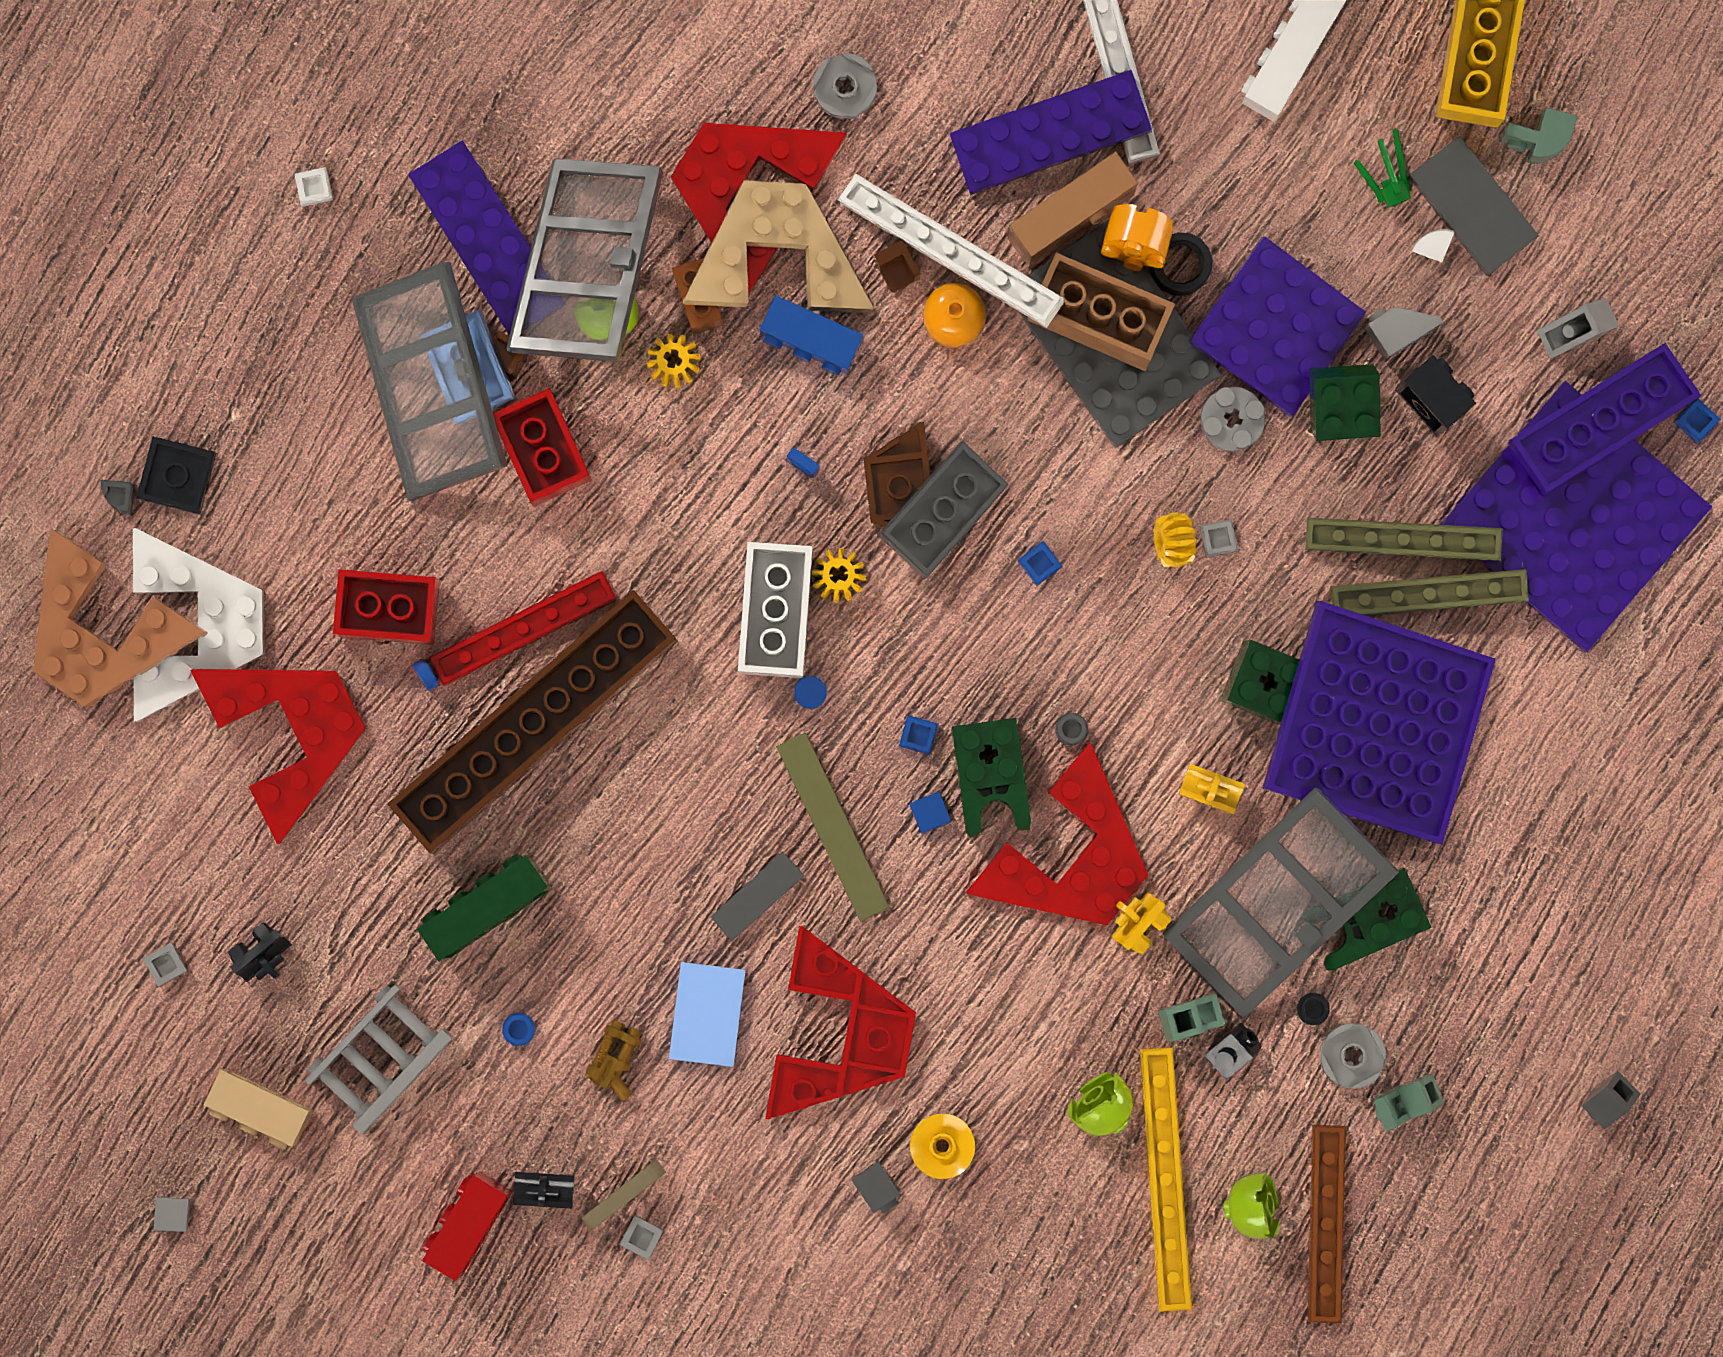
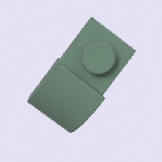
[1500,107,1578,164]
[1157,994,1225,1042]
[1373,1073,1445,1131]

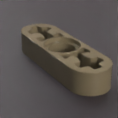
[582,1160,666,1231]

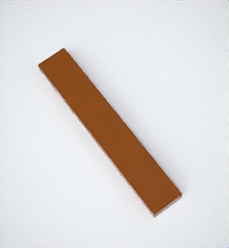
[1307,1125,1346,1323]

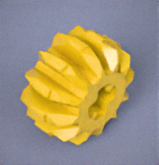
[646,333,701,389]
[1153,512,1197,568]
[811,548,866,603]

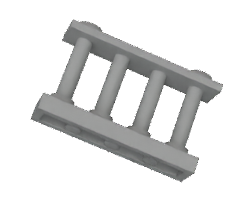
[305,984,455,1135]

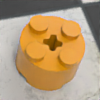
[1101,204,1173,271]

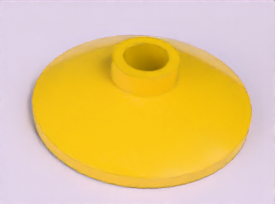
[910,1113,975,1179]

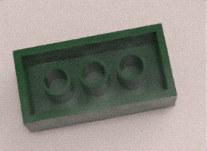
[417,853,553,962]

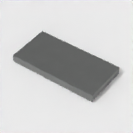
[1408,136,1539,276]
[878,441,1009,579]

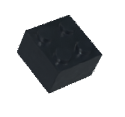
[1395,355,1477,438]

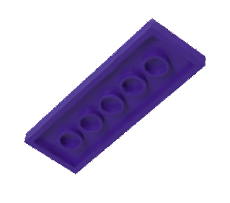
[949,70,1152,195]
[408,140,566,336]
[1508,343,1702,496]

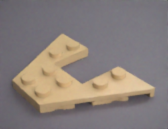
[682,180,873,313]

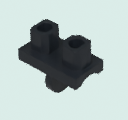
[228,922,292,982]
[513,1171,575,1209]

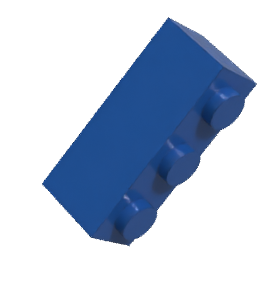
[759,295,863,375]

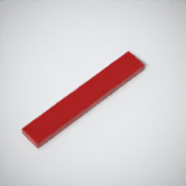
[429,571,617,687]

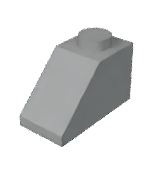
[1537,298,1620,359]
[1364,307,1443,361]

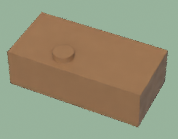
[1007,152,1138,268]
[1027,253,1175,371]

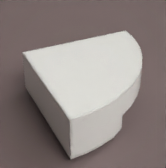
[1412,229,1454,262]

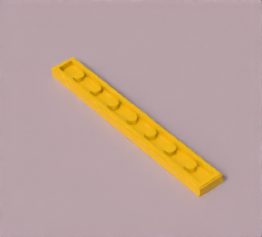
[1139,1047,1192,1312]

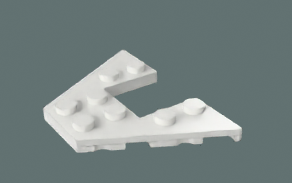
[133,528,265,722]

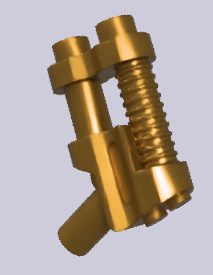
[586,1019,642,1102]

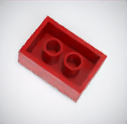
[493,388,592,507]
[333,569,440,645]
[421,1171,513,1281]

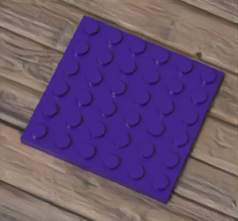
[1440,381,1712,653]
[1262,601,1496,845]

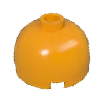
[922,282,987,348]

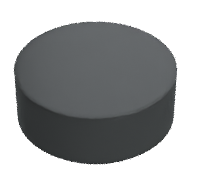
[1055,713,1088,746]

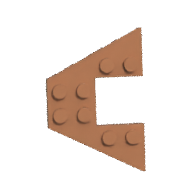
[33,529,208,707]

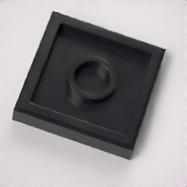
[136,436,217,515]

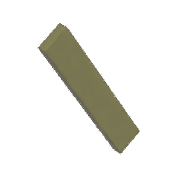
[1305,517,1503,561]
[1330,569,1529,616]
[776,733,890,922]

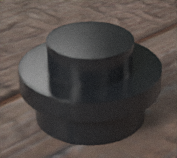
[1297,993,1330,1025]

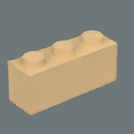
[204,1068,313,1149]

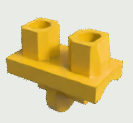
[1178,763,1245,815]
[1111,892,1172,955]

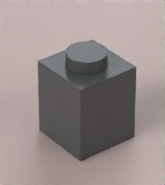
[1581,1071,1641,1129]
[852,1160,901,1214]

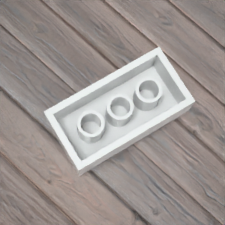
[738,542,813,678]

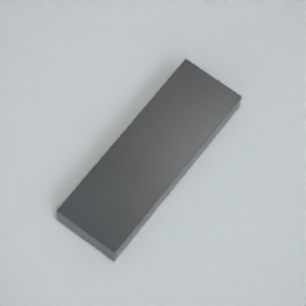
[711,851,804,941]

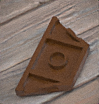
[863,422,930,528]

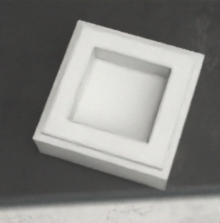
[294,167,333,207]

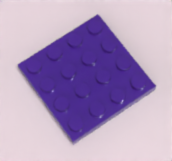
[1188,236,1366,417]

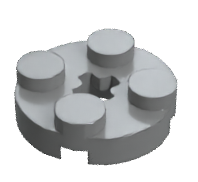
[813,53,877,120]
[1200,387,1265,452]
[1320,1023,1386,1089]

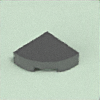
[101,480,135,515]

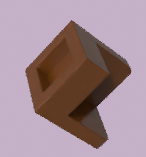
[874,240,920,293]
[495,331,529,379]

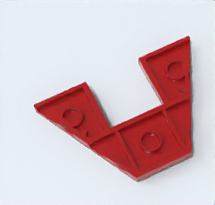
[671,123,847,297]
[190,669,366,845]
[965,743,1148,925]
[765,926,916,1119]

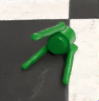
[1354,128,1412,208]

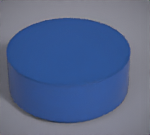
[411,659,439,692]
[794,676,827,709]
[502,1013,536,1046]

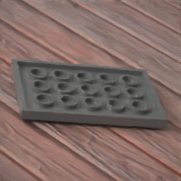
[1017,219,1221,449]

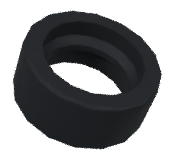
[1150,232,1212,296]

